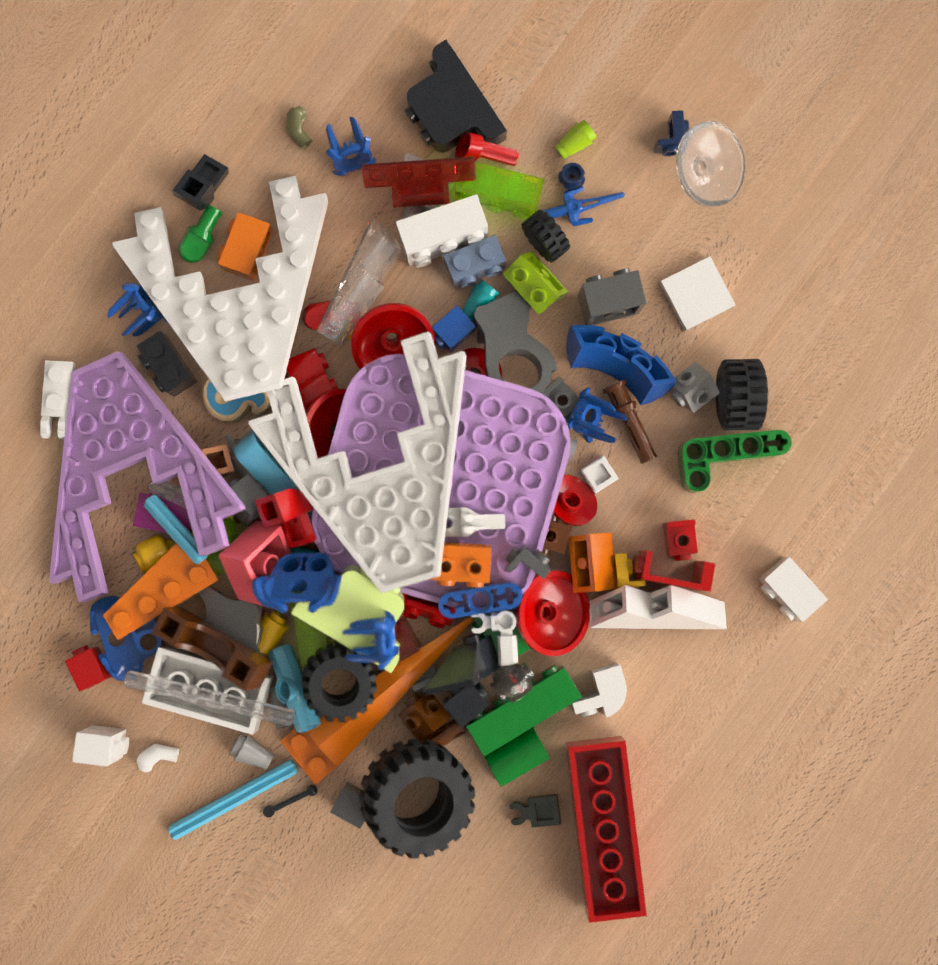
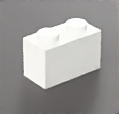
[758,557,828,622]
[72,725,129,766]

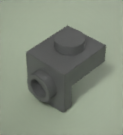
[505,544,551,579]

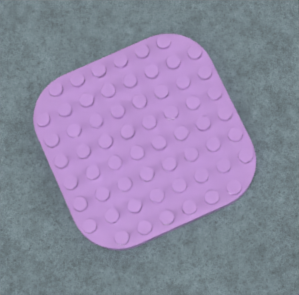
[312,354,570,610]

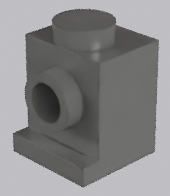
[542,376,579,419]

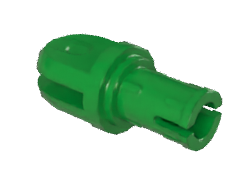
[179,204,223,263]

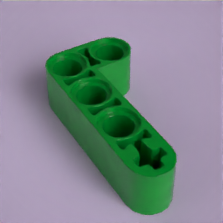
[678,430,792,493]

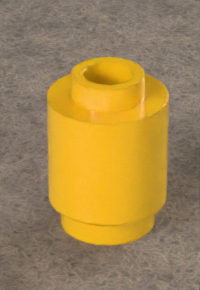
[259,611,289,655]

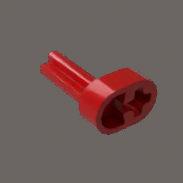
[455,132,519,166]

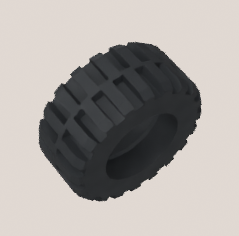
[359,739,475,859]

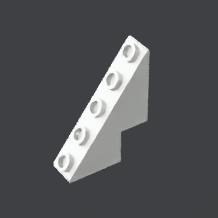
[589,585,727,629]

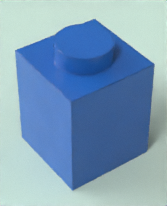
[432,306,476,352]

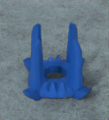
[326,117,376,177]
[107,283,167,336]
[567,388,627,443]
[342,611,399,670]

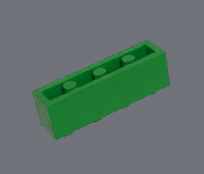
[466,664,582,756]

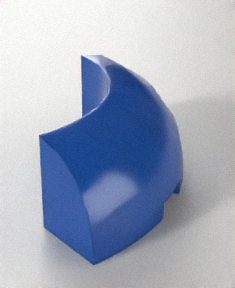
[566,325,676,405]

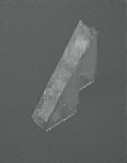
[317,218,401,346]

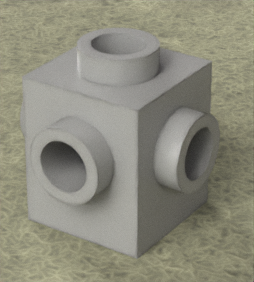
[671,362,719,413]

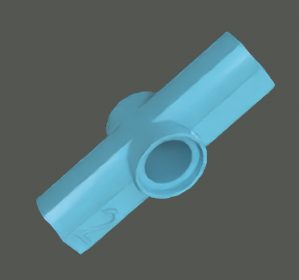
[268,644,321,733]

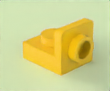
[614,553,646,589]

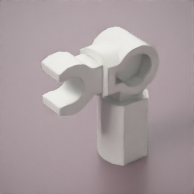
[471,610,518,666]

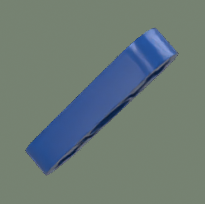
[439,581,522,618]

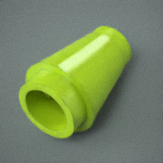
[555,120,597,160]

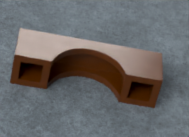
[152,607,273,691]

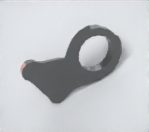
[473,289,557,394]
[157,585,263,654]

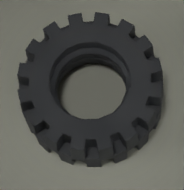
[521,209,570,263]

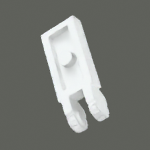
[40,360,76,439]

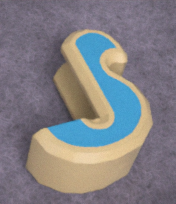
[202,378,271,423]

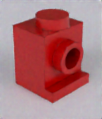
[663,519,698,561]

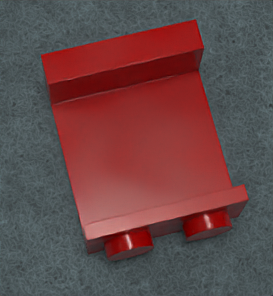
[632,550,716,592]

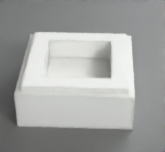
[580,455,619,494]

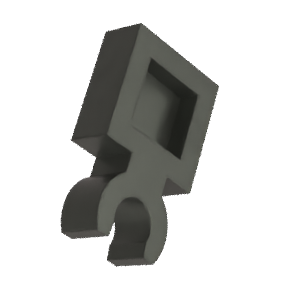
[509,794,561,827]

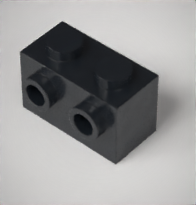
[137,331,198,397]
[443,682,489,728]

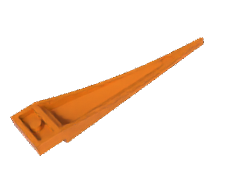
[280,617,473,785]

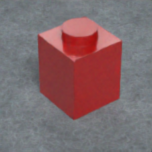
[65,645,112,692]

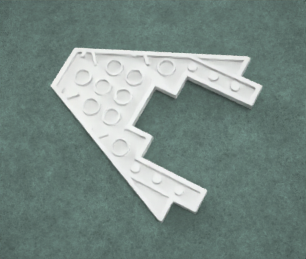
[112,176,328,401]
[248,332,466,593]

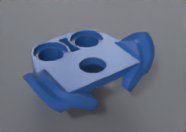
[252,553,342,613]
[90,595,162,681]

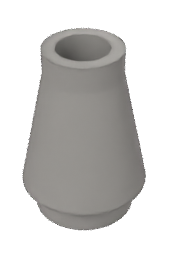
[229,734,274,770]

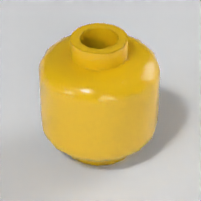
[133,534,174,574]

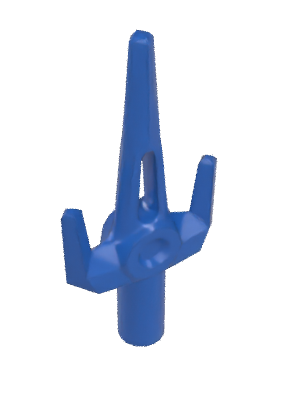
[544,186,625,227]

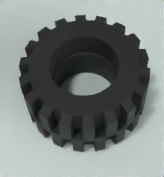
[715,359,768,431]
[302,643,377,723]

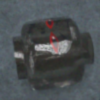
[490,662,534,703]

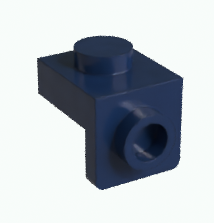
[654,110,689,156]

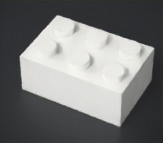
[396,194,488,268]

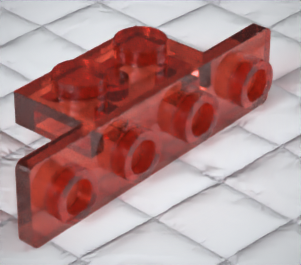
[362,157,476,208]

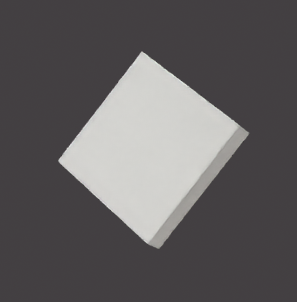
[660,257,735,331]

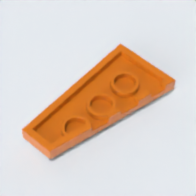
[103,531,220,640]

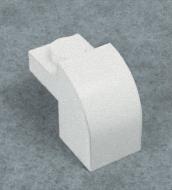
[571,663,627,717]

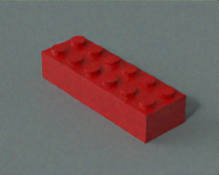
[565,736,647,923]

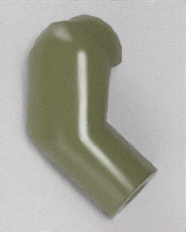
[286,106,312,149]

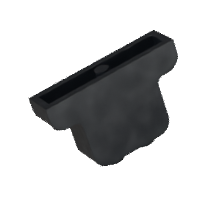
[404,40,507,153]

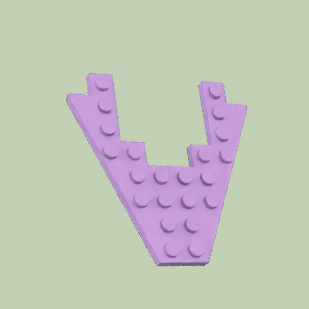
[49,351,246,602]

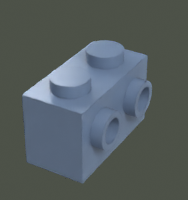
[443,235,506,288]

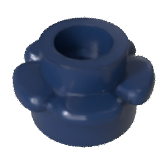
[558,163,585,190]

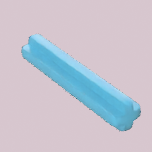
[144,495,207,564]

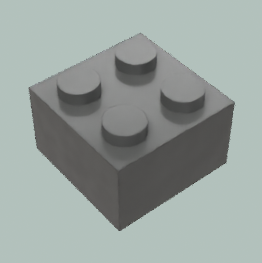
[578,268,647,325]

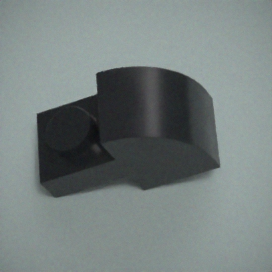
[173,154,229,211]

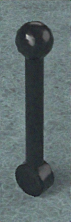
[263,785,318,818]

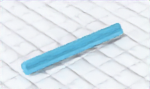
[168,760,298,840]

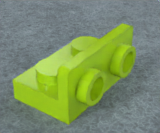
[503,251,568,314]

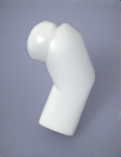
[137,744,179,772]

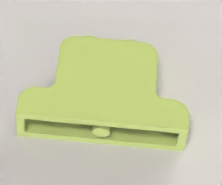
[291,565,404,673]

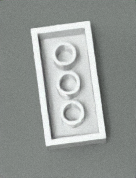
[142,645,274,735]

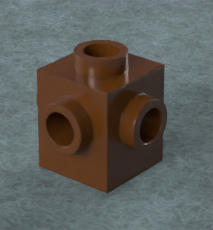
[542,514,572,555]
[398,692,451,741]

